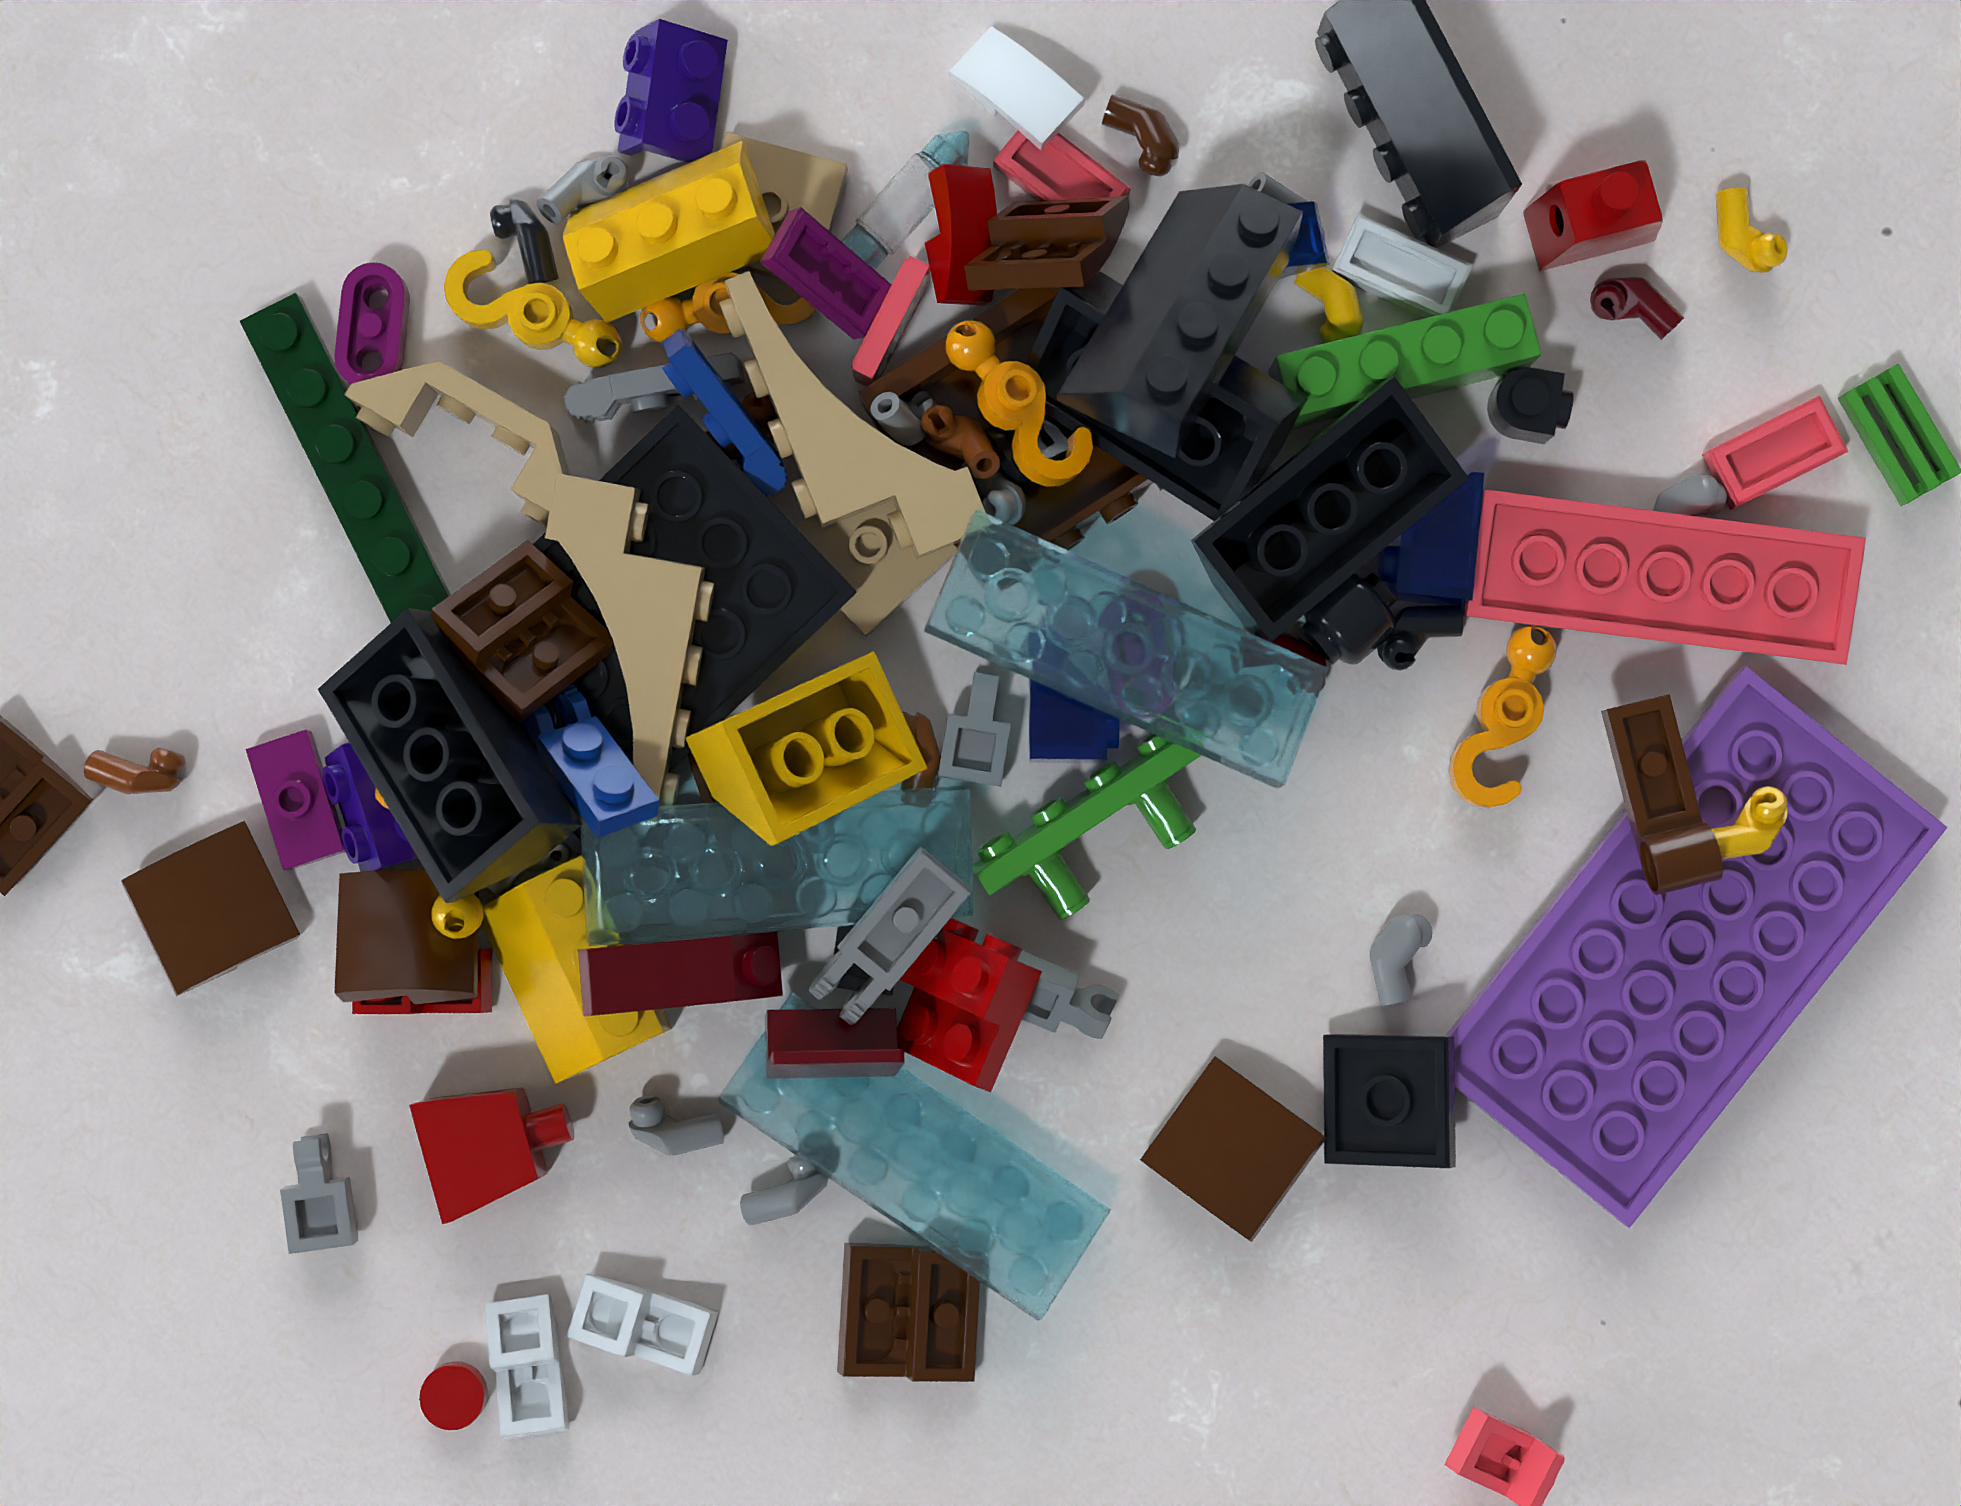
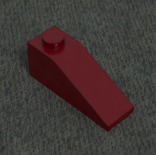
[578,931,783,1016]

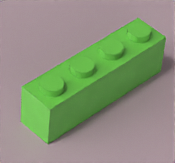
[1268,293,1542,429]

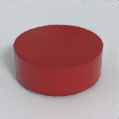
[419,1361,488,1430]

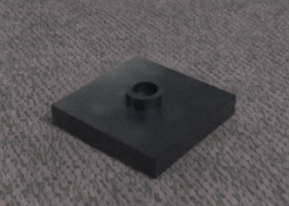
[1323,1034,1456,1168]

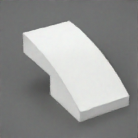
[949,26,1085,151]
[567,1274,719,1376]
[485,1294,570,1439]

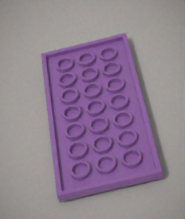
[1445,666,1948,1228]

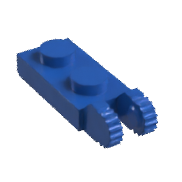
[662,328,788,496]
[522,684,659,838]

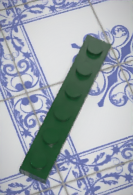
[239,293,451,623]

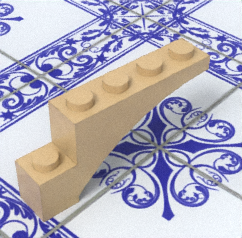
[719,271,991,559]
[545,473,714,826]

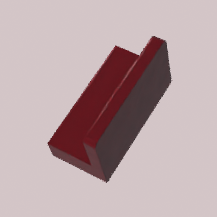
[765,1008,905,1079]

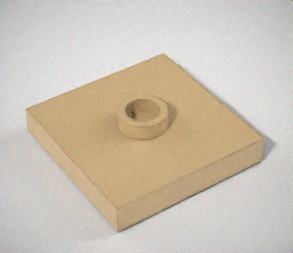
[721,132,848,280]
[796,500,958,637]

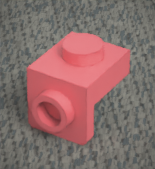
[1444,1407,1565,1506]

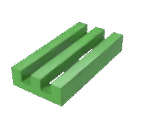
[1837,363,1961,506]

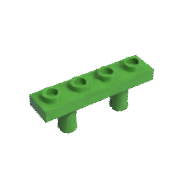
[970,726,1205,920]

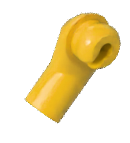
[1715,188,1788,273]
[1293,257,1364,343]
[1712,786,1788,859]

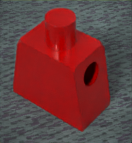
[1523,160,1663,272]
[409,1088,574,1225]

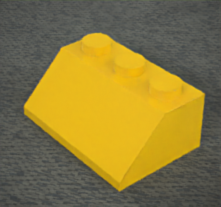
[562,141,775,323]
[685,651,927,846]
[481,855,672,1084]

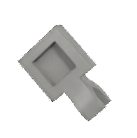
[938,672,1011,787]
[1018,951,1119,1039]
[280,1133,359,1254]

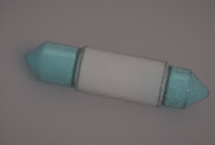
[841,131,969,270]

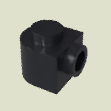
[1487,367,1574,444]

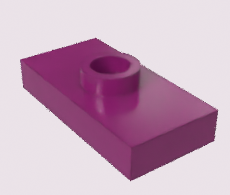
[760,207,892,340]
[245,730,345,871]

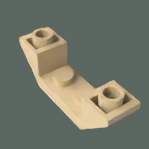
[345,360,570,527]

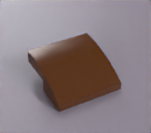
[964,196,1129,291]
[431,540,614,724]
[0,715,93,896]
[121,821,300,997]
[334,870,479,1005]
[1140,1056,1327,1242]
[837,1243,981,1382]

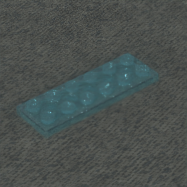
[924,509,1328,789]
[580,786,973,946]
[717,992,1111,1321]

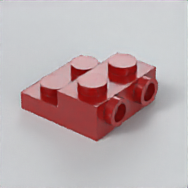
[897,918,1042,1092]

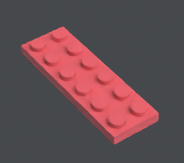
[1463,489,1866,665]

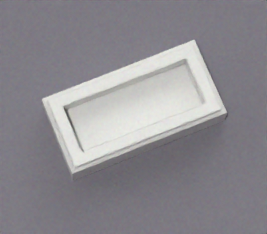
[1332,213,1473,318]

